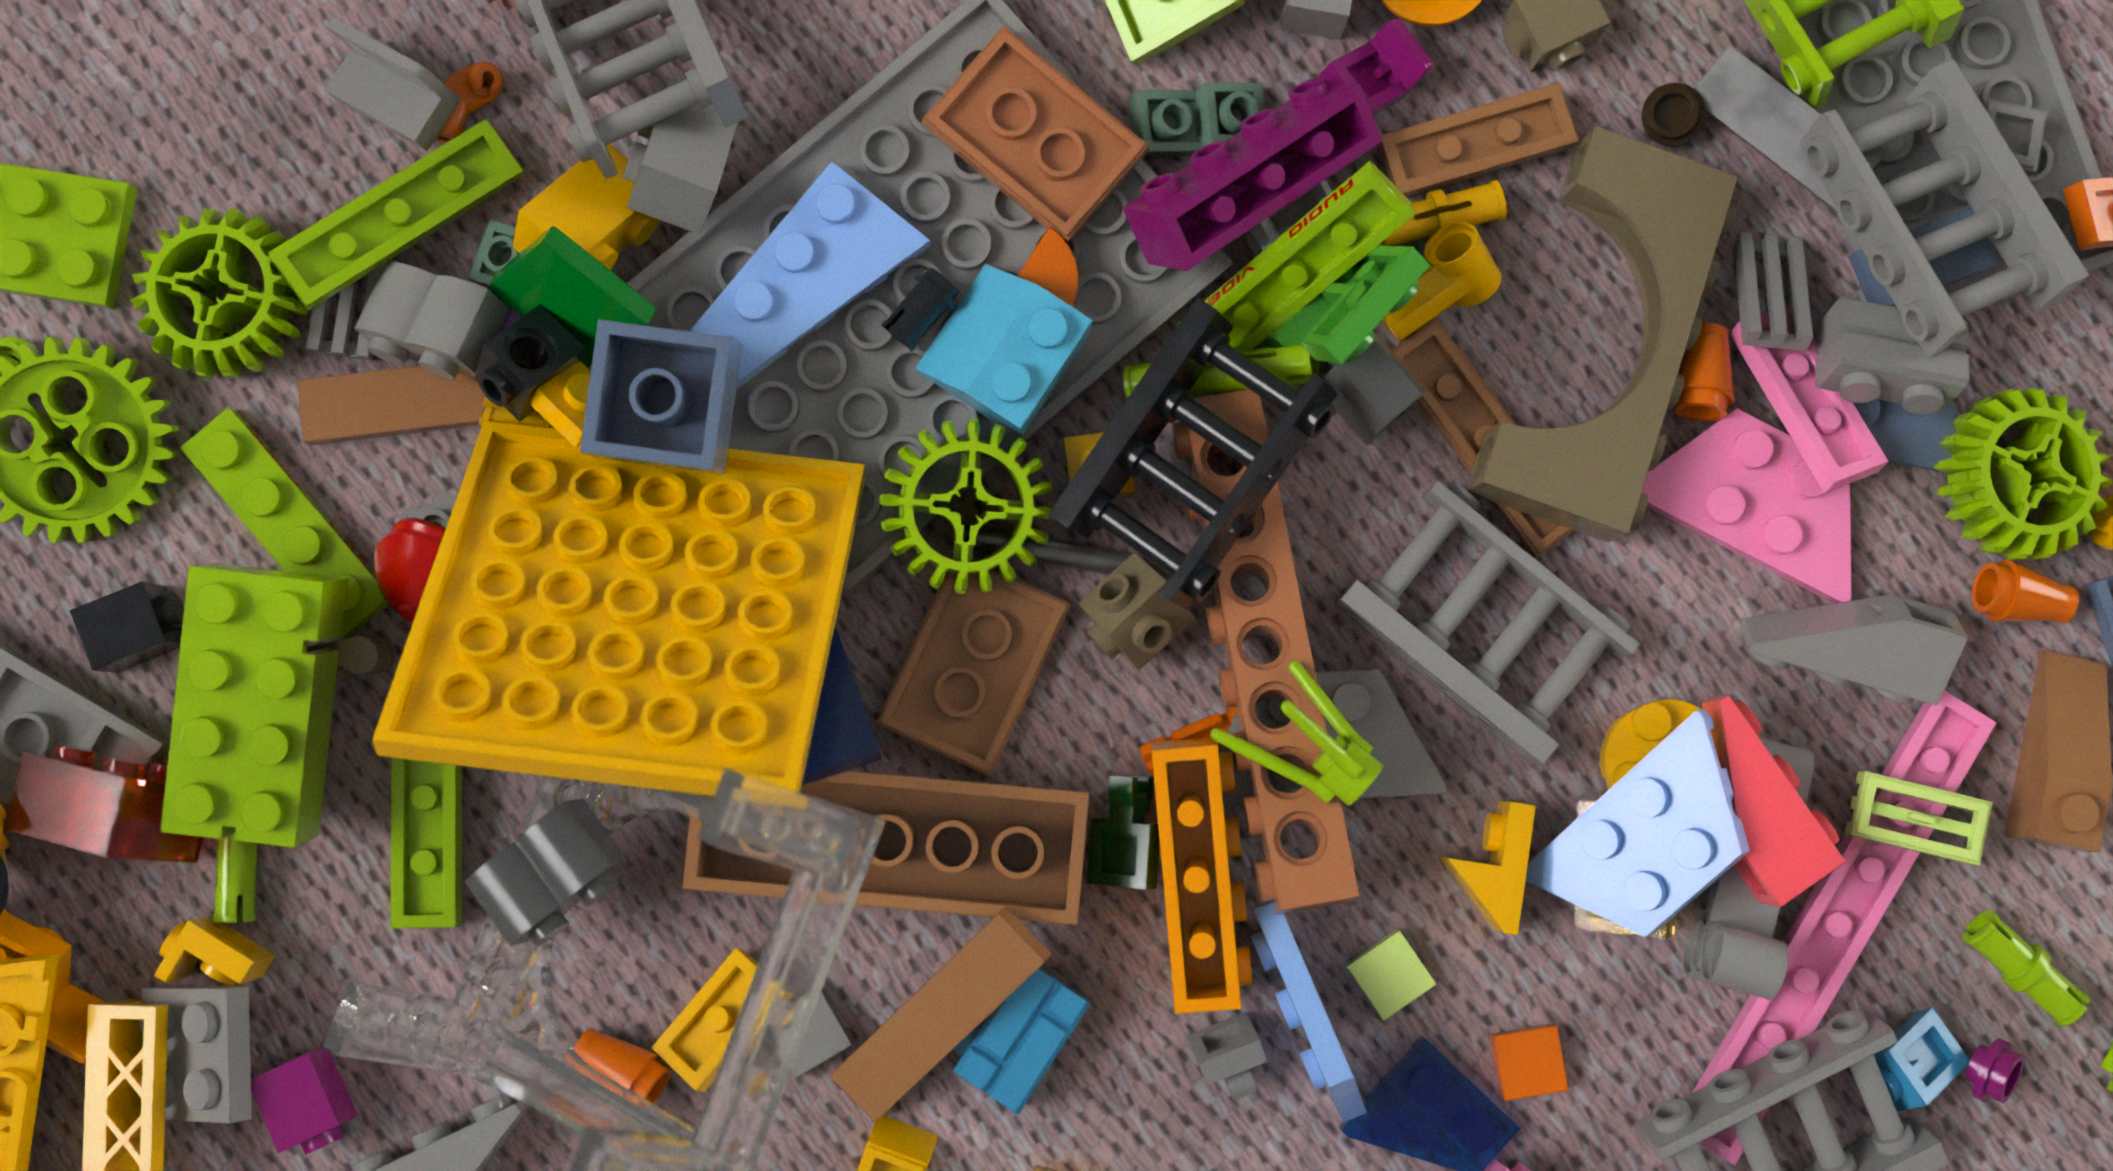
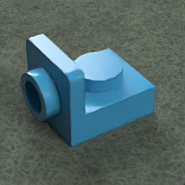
[1874,1007,1970,1112]

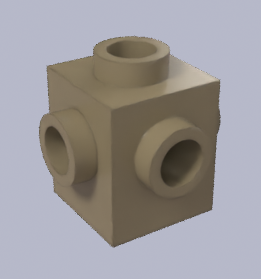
[1078,552,1196,670]

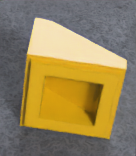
[857,1115,938,1171]

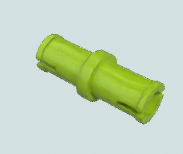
[1962,910,2091,1027]

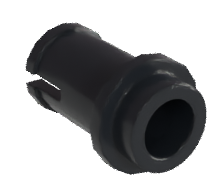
[881,267,960,352]

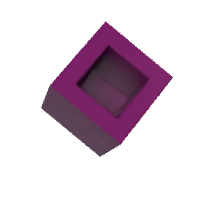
[251,1045,358,1155]

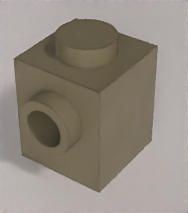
[1502,0,1611,73]

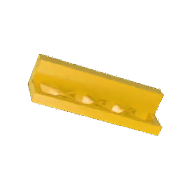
[82,999,168,1171]

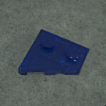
[1339,1036,1521,1171]

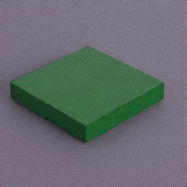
[486,226,657,368]

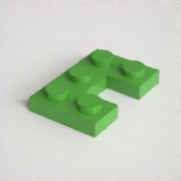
[1261,245,1431,365]

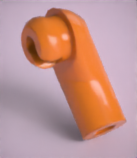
[435,62,504,144]

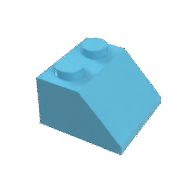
[915,264,1093,439]

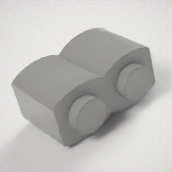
[354,261,510,380]

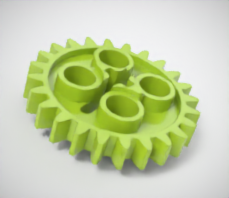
[0,337,180,543]

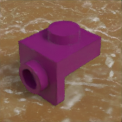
[1318,18,1433,116]

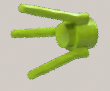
[1210,660,1384,806]

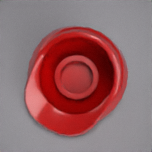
[374,517,446,621]

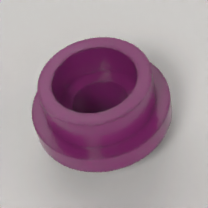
[1966,1038,2024,1103]

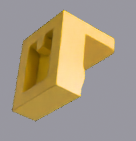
[154,915,276,985]

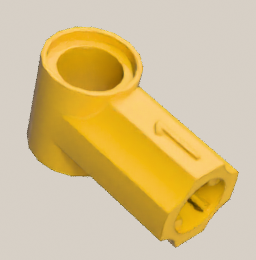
[1382,222,1502,343]

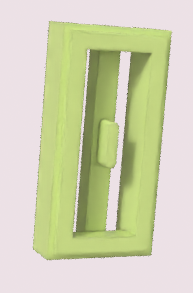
[1844,771,1993,866]

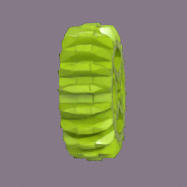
[130,208,310,379]
[1933,388,2113,561]
[879,419,1053,594]

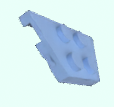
[1526,709,1750,937]

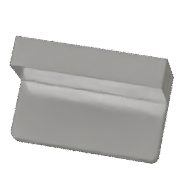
[324,17,461,151]

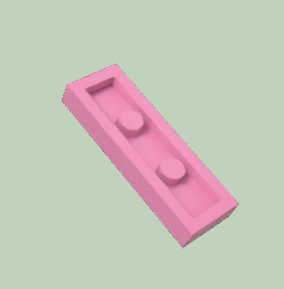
[1729,304,1889,493]

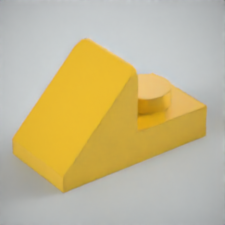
[1439,801,1536,935]

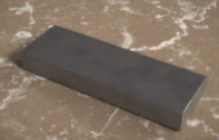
[1694,45,1881,213]

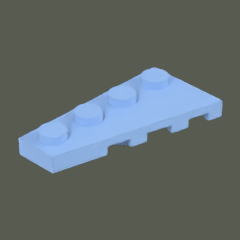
[689,161,931,389]

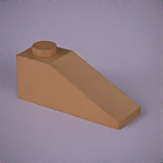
[2004,650,2113,853]

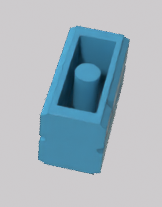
[953,966,1091,1114]

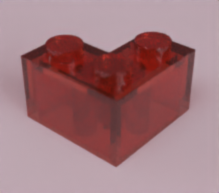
[3,743,204,863]

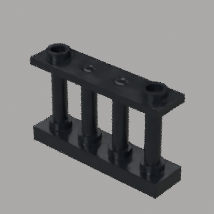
[1048,297,1338,610]

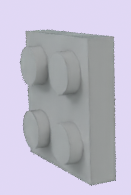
[139,986,252,1124]

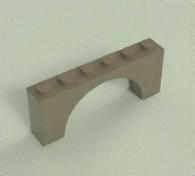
[1466,125,1738,542]

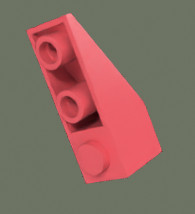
[1702,695,1846,907]

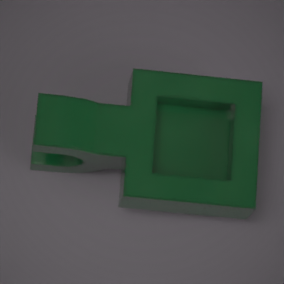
[1087,775,1159,890]

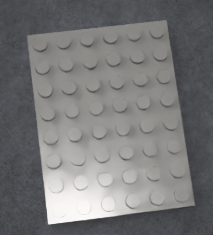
[627,0,1233,593]

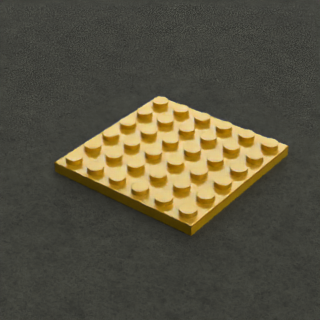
[372,421,865,806]

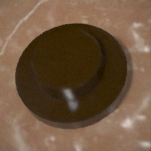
[1641,83,1706,147]

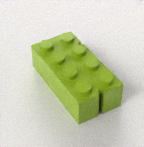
[161,563,347,848]

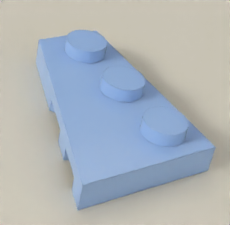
[1250,902,1367,1123]

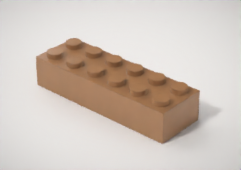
[682,770,1089,925]

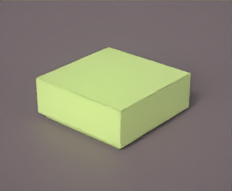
[1344,929,1436,1021]

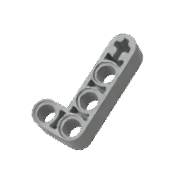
[1683,736,1814,1000]

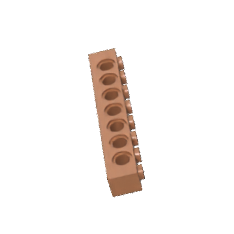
[1172,389,1360,915]

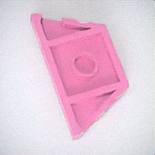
[1642,408,1851,603]

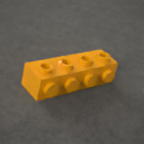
[1151,738,1253,1014]

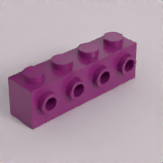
[1122,78,1382,271]

